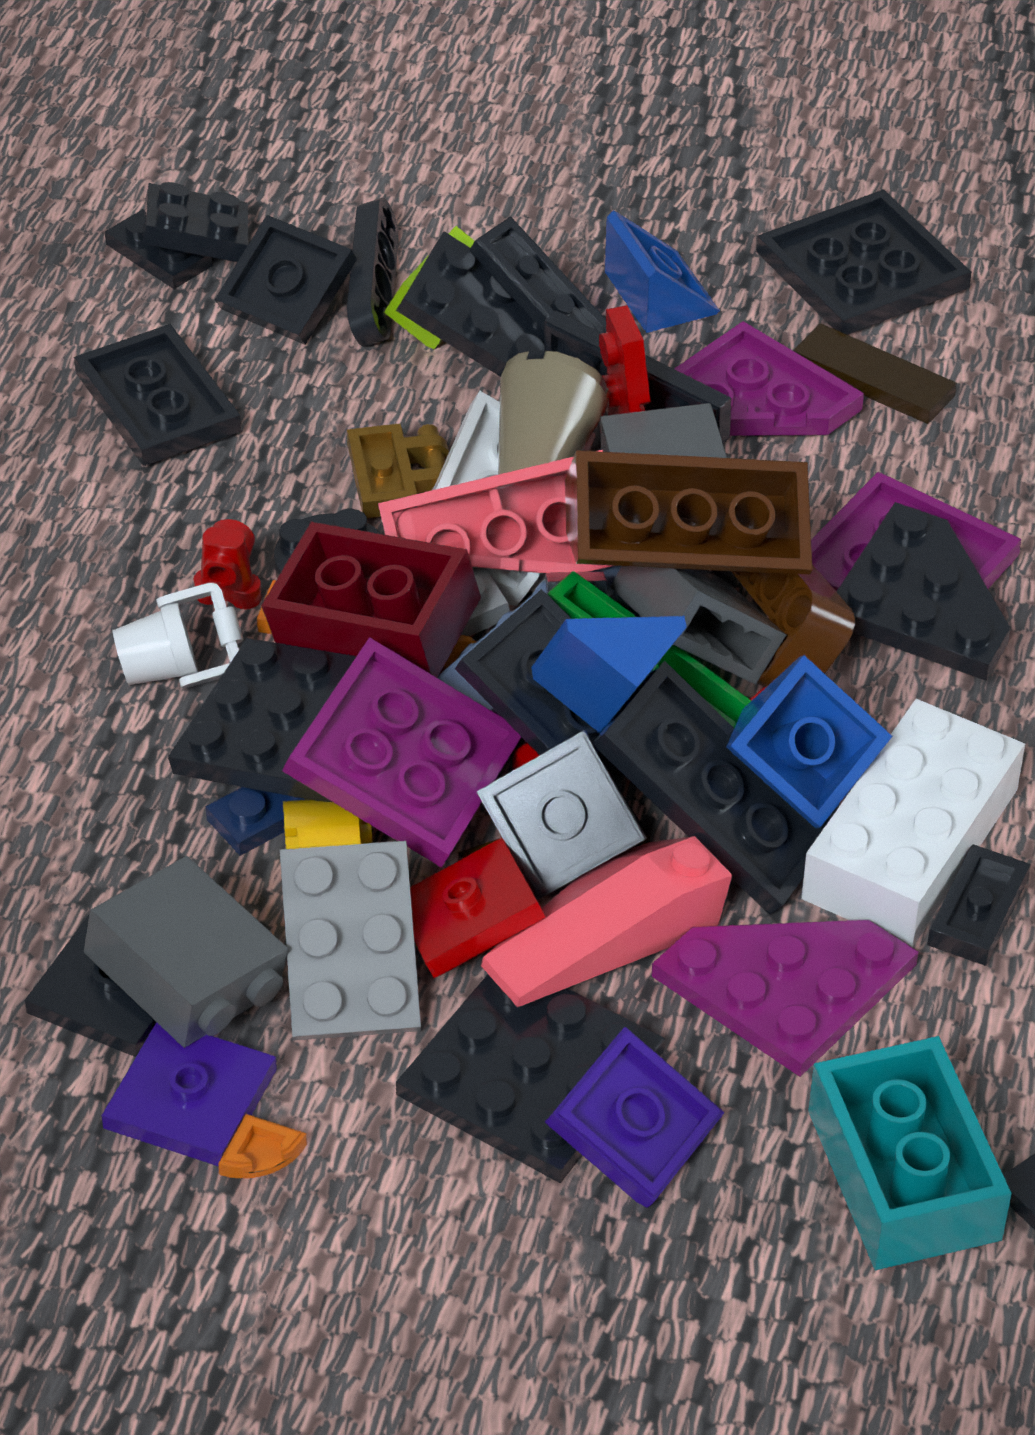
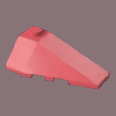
[378,450,612,573]
[481,836,732,1007]

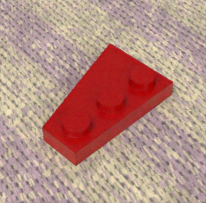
[599,305,650,415]

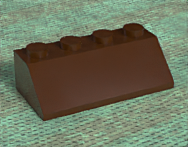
[565,450,812,575]

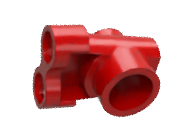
[193,519,262,610]

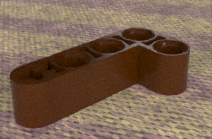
[731,564,855,687]

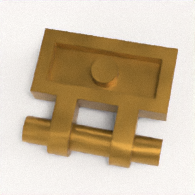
[347,423,449,518]

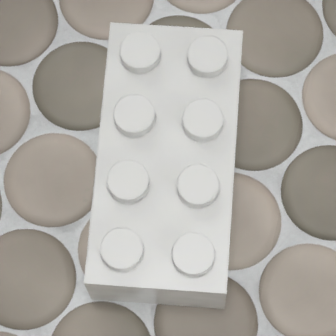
[801,699,1025,948]

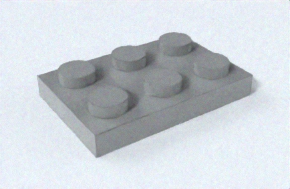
[280,841,421,1041]

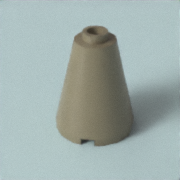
[498,351,610,475]

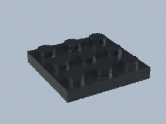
[756,189,972,335]
[168,638,357,802]
[396,974,665,1183]

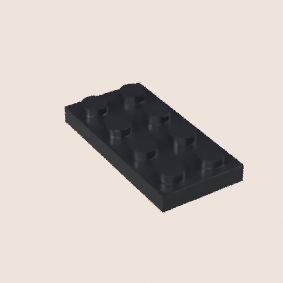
[592,661,829,915]

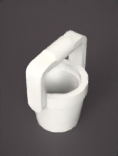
[112,583,244,688]

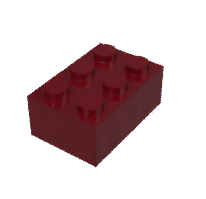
[261,522,481,678]

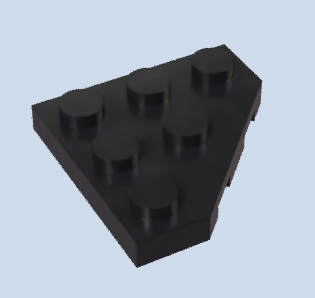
[837,502,1011,681]

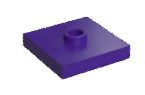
[101,1022,277,1166]
[545,1027,725,1208]

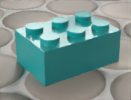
[808,1036,1012,1270]

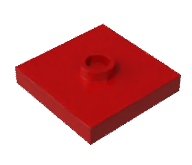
[410,837,546,978]

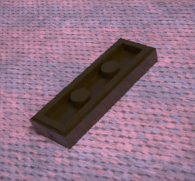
[793,323,957,424]

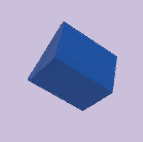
[605,210,720,333]
[531,616,687,733]
[726,655,893,828]

